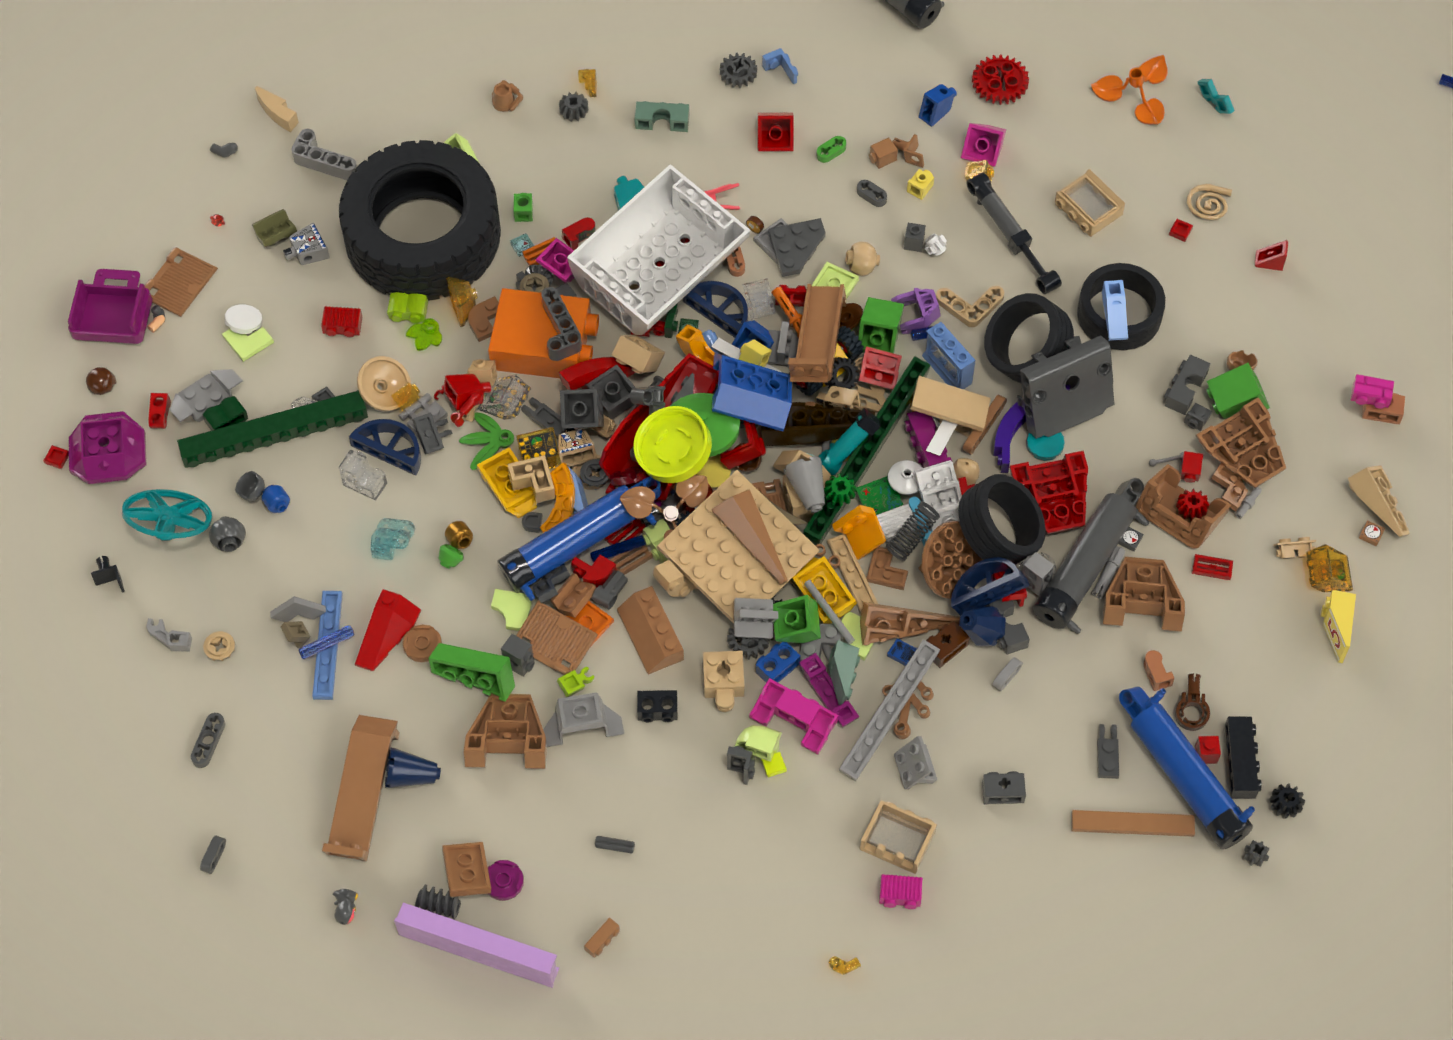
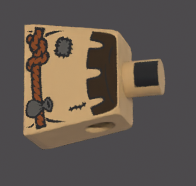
[817,386,862,411]

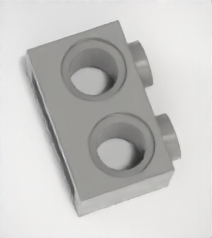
[1021,552,1054,596]

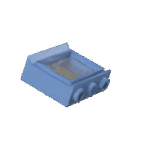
[922,322,976,389]

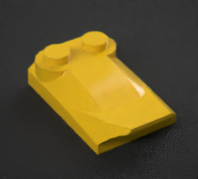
[477,447,537,518]
[792,556,857,624]

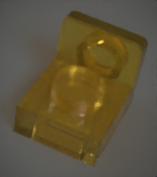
[578,69,597,97]
[964,160,994,181]
[391,382,420,411]

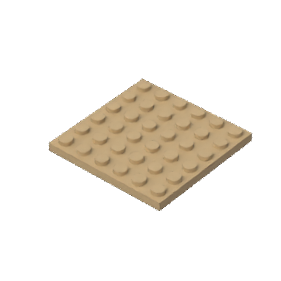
[656,470,820,624]

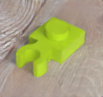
[557,667,594,697]

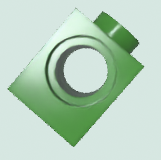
[514,193,533,222]

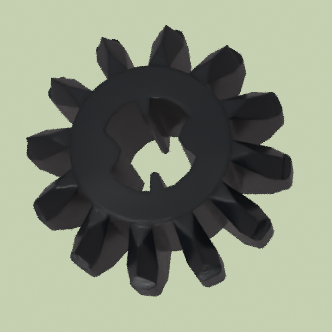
[1270,783,1305,819]

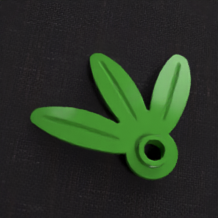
[459,412,514,470]

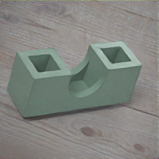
[635,101,690,132]

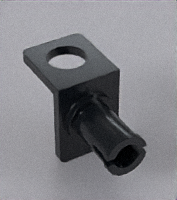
[91,556,125,593]

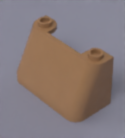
[1136,464,1232,548]

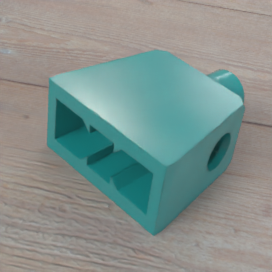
[614,176,644,210]

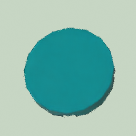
[1026,432,1065,461]

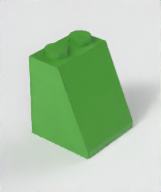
[858,297,904,354]
[1206,363,1270,419]

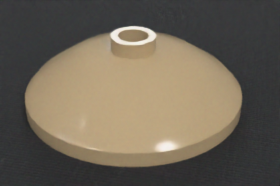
[357,356,411,411]

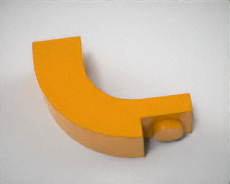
[676,324,715,366]

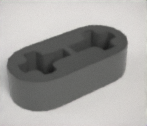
[857,180,887,207]
[200,835,226,874]

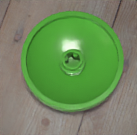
[671,393,740,457]

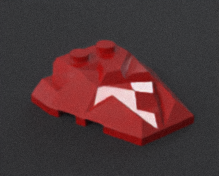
[1009,450,1088,534]

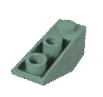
[827,640,860,705]

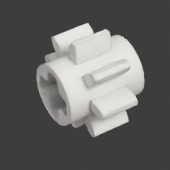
[924,233,947,256]

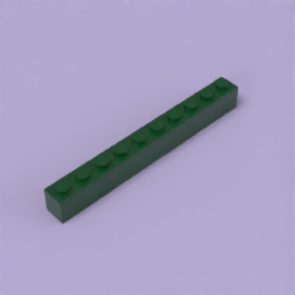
[177,391,368,468]

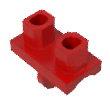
[775,285,807,307]

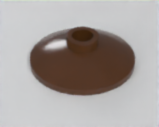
[839,303,863,330]

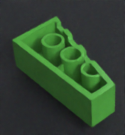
[428,643,515,702]

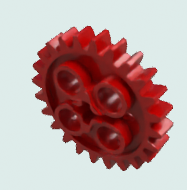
[972,54,1029,105]

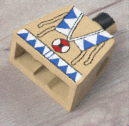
[558,428,597,467]

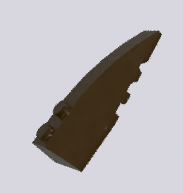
[761,402,875,446]

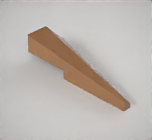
[860,602,960,645]

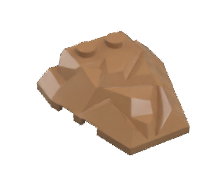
[1196,397,1286,488]

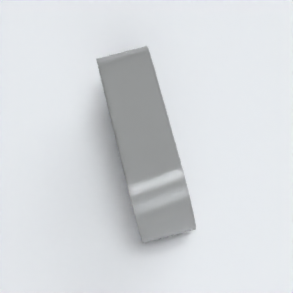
[993,657,1023,691]

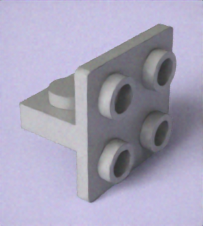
[767,321,799,365]
[734,598,778,639]
[894,736,937,789]

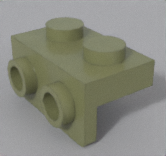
[252,209,297,247]

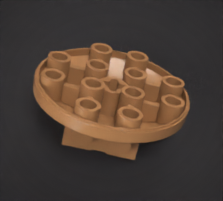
[918,521,983,599]

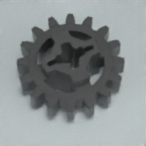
[720,52,757,88]
[727,624,770,660]

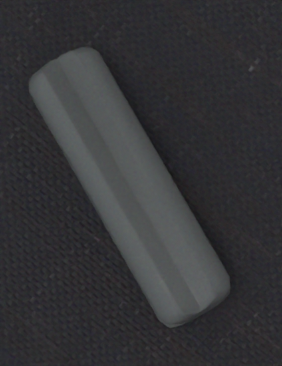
[595,836,635,853]

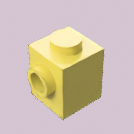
[739,339,772,367]

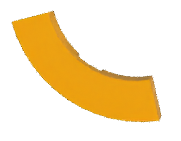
[540,462,575,533]

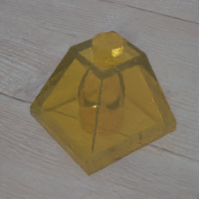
[446,277,478,327]

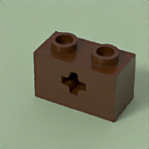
[926,621,970,668]

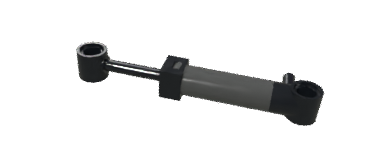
[966,172,1062,294]

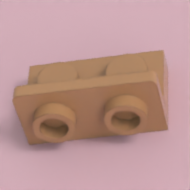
[551,573,596,618]

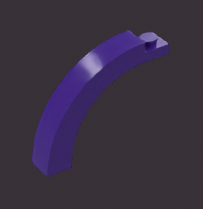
[993,385,1070,473]

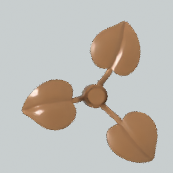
[620,475,708,539]

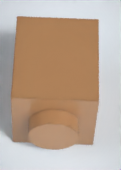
[869,137,898,169]

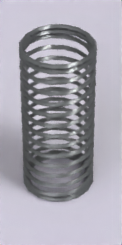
[886,502,940,561]

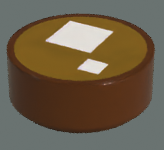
[746,216,764,233]

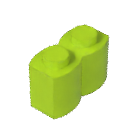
[387,292,428,323]

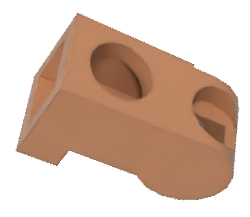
[1143,650,1175,691]

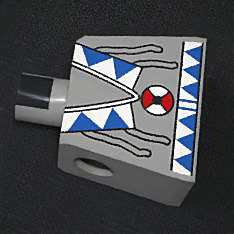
[283,223,330,265]

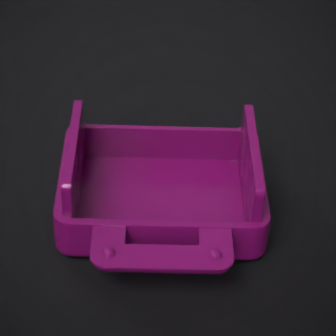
[68,269,153,344]

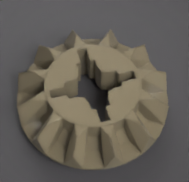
[520,273,549,293]

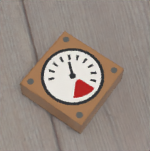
[1359,520,1385,546]

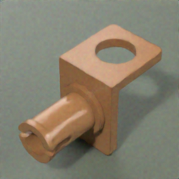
[892,134,924,168]

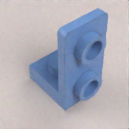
[762,48,798,84]

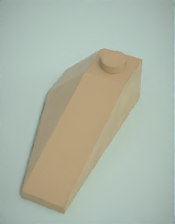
[1348,465,1410,537]

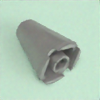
[784,456,825,513]

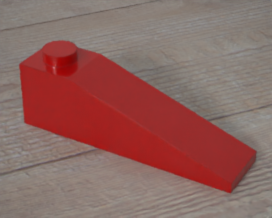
[355,589,421,671]

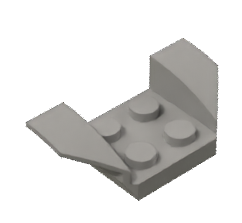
[170,369,243,422]
[543,692,624,747]

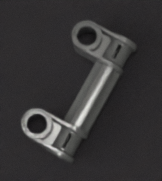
[630,386,665,462]

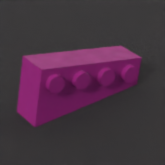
[904,411,952,468]

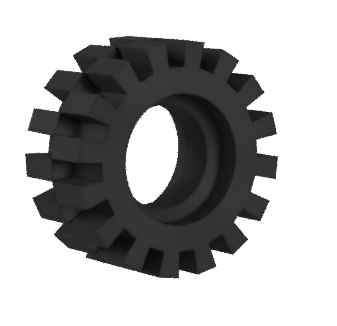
[825,357,859,389]

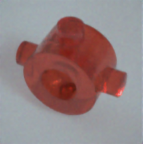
[210,214,225,226]

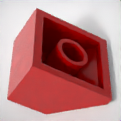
[758,112,794,151]

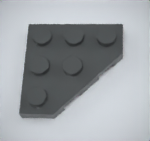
[768,218,826,277]

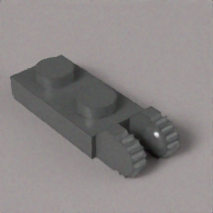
[521,397,567,439]
[1097,724,1119,779]

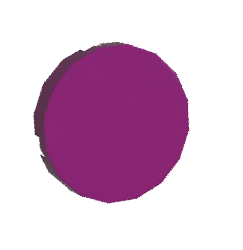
[487,860,524,901]

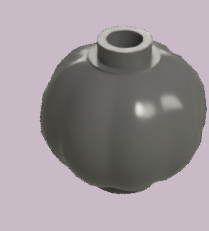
[209,516,246,552]

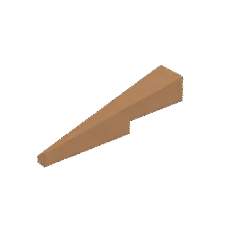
[712,489,788,585]

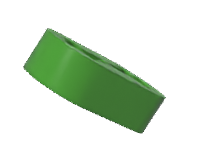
[816,136,846,163]

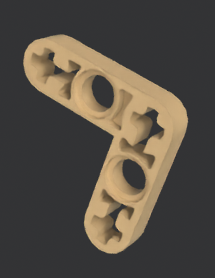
[936,286,1004,327]

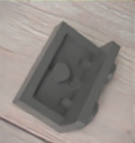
[727,746,755,785]

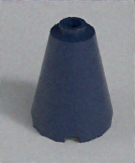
[385,747,441,788]

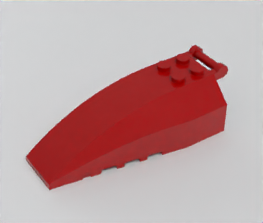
[599,353,719,501]

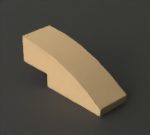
[255,86,299,133]

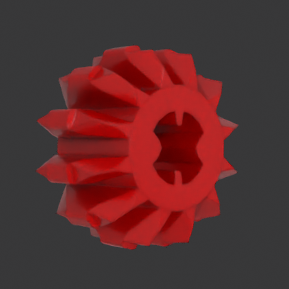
[1176,488,1210,521]

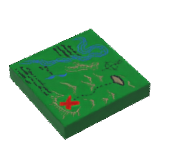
[856,476,904,515]

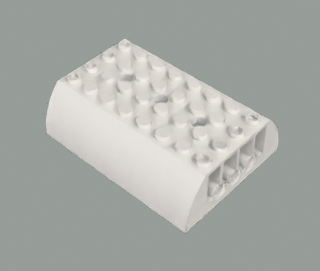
[567,164,750,335]

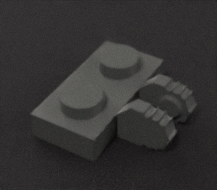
[412,412,453,455]

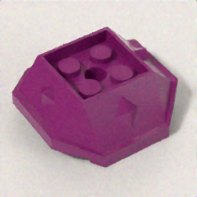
[68,411,147,484]

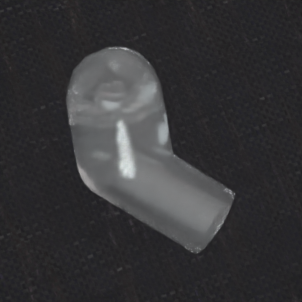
[291,397,318,408]

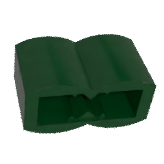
[202,396,248,431]

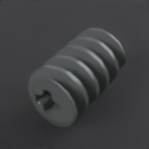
[415,884,461,920]

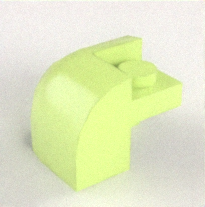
[734,725,782,762]

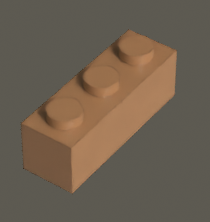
[584,917,620,958]

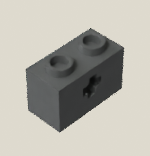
[501,634,535,677]
[982,771,1026,805]

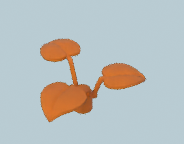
[1091,55,1168,124]

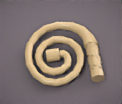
[1187,184,1232,220]

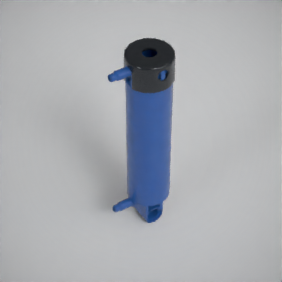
[497,476,662,601]
[1119,687,1255,850]

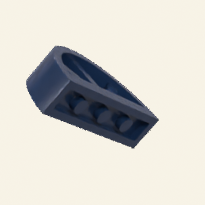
[683,281,748,338]
[349,419,421,476]
[951,557,1029,616]

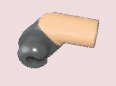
[147,305,165,333]

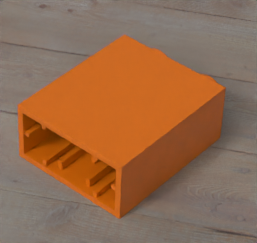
[488,288,599,378]

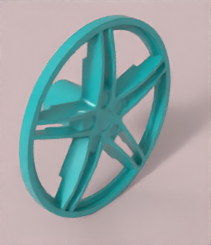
[122,489,212,540]

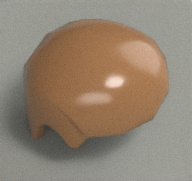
[1227,350,1258,370]

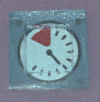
[510,233,534,257]

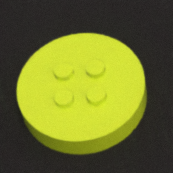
[634,406,712,483]

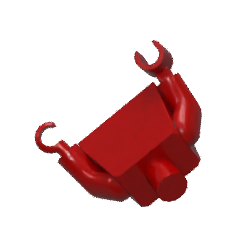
[434,374,491,427]

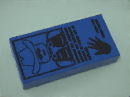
[887,638,917,666]

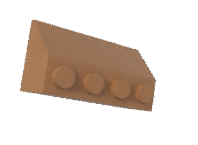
[617,586,684,675]

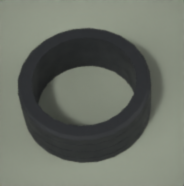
[1077,263,1166,350]
[984,293,1074,383]
[958,474,1046,565]

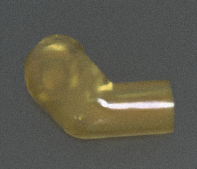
[829,956,861,975]

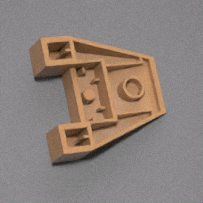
[1103,557,1185,631]
[464,694,547,769]

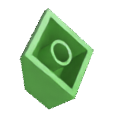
[773,595,821,643]

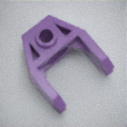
[891,288,941,334]

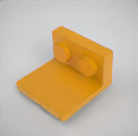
[832,505,886,560]

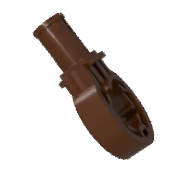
[1175,673,1210,731]

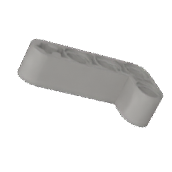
[292,128,357,180]

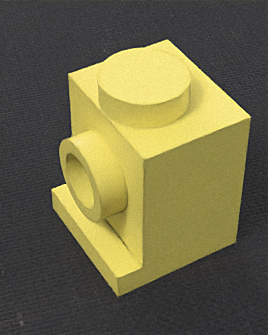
[907,169,934,200]

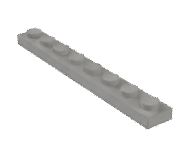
[839,639,940,781]

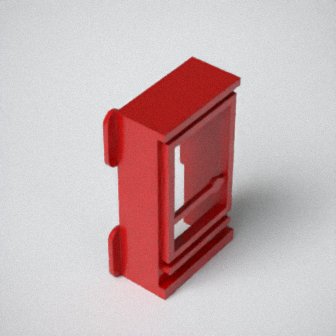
[720,419,766,470]

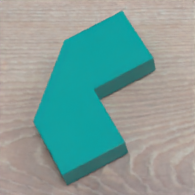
[1197,79,1235,114]

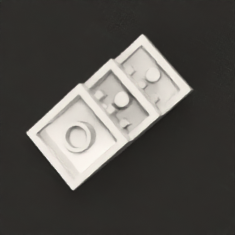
[914,460,962,531]

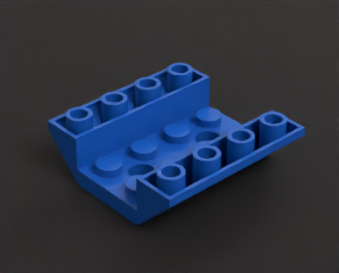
[712,353,792,432]

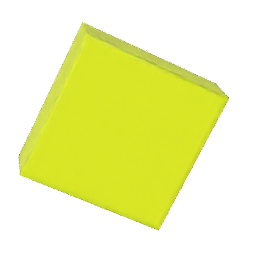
[761,752,787,778]

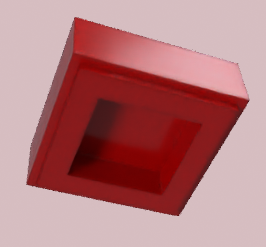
[1169,219,1193,242]
[43,445,69,469]

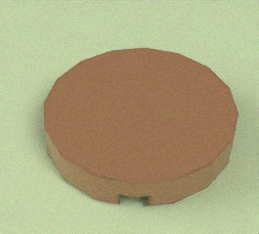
[402,624,442,663]

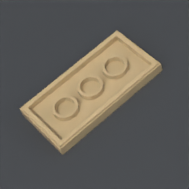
[910,376,991,431]

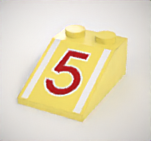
[1321,590,1356,663]

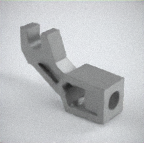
[147,618,192,652]

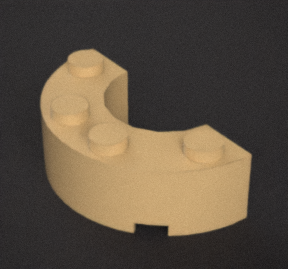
[653,560,699,597]

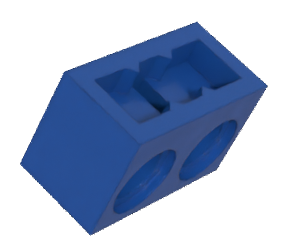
[756,642,801,683]

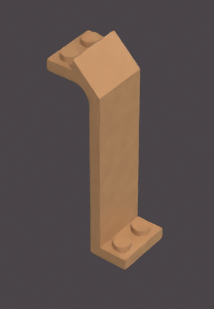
[788,284,847,382]
[322,715,400,861]

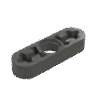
[191,713,225,768]

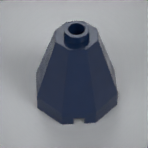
[960,606,1006,647]

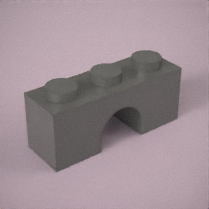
[1164,354,1211,415]
[986,599,1030,655]

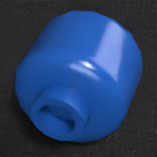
[262,485,290,513]

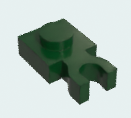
[664,304,678,338]

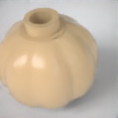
[845,241,880,276]

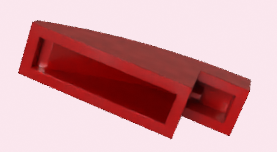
[558,357,636,390]

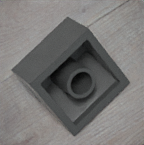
[586,365,636,419]

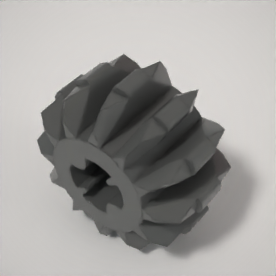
[559,91,589,122]

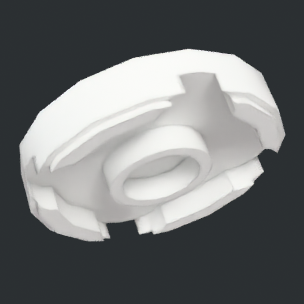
[225,304,262,334]

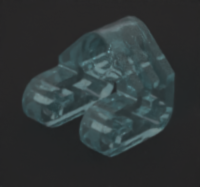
[371,518,415,560]

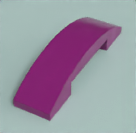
[799,653,859,728]

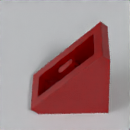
[1255,240,1288,271]

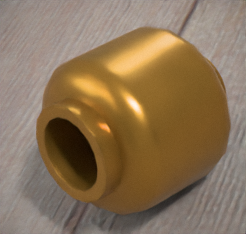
[445,521,473,549]

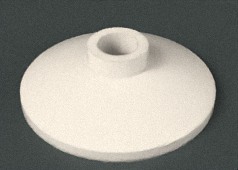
[888,460,923,495]

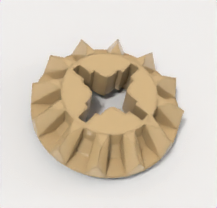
[203,631,235,661]

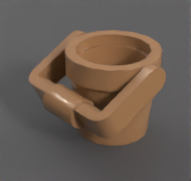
[492,80,523,112]

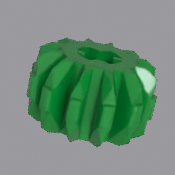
[824,473,857,507]

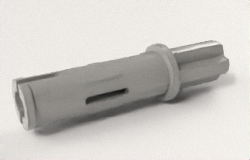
[1092,546,1125,599]

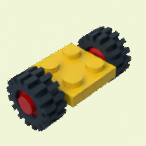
[789,326,864,396]

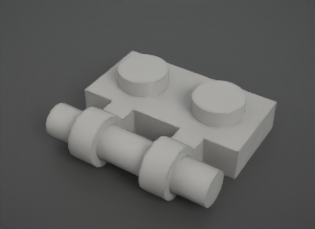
[398,393,448,438]

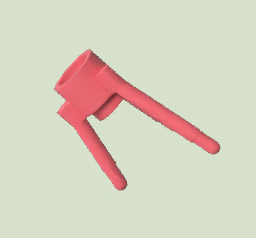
[704,183,740,210]

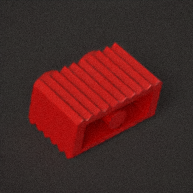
[321,306,363,337]

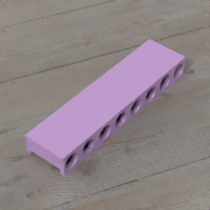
[394,903,559,988]

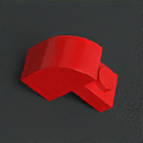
[571,555,617,588]

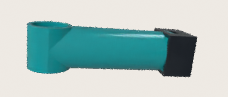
[818,408,881,475]

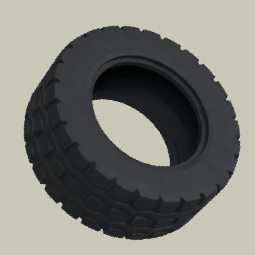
[339,140,501,301]

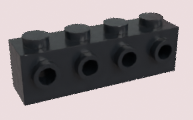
[1225,716,1262,799]

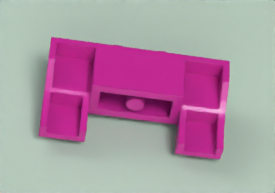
[749,678,839,754]

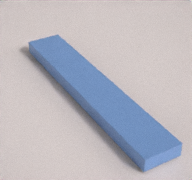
[312,591,343,700]

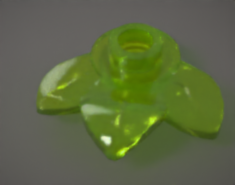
[406,318,442,351]

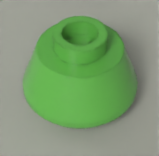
[438,544,464,569]

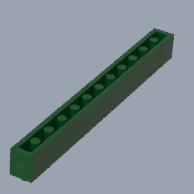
[803,356,931,546]

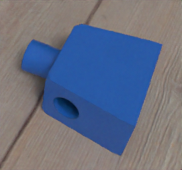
[919,84,957,127]

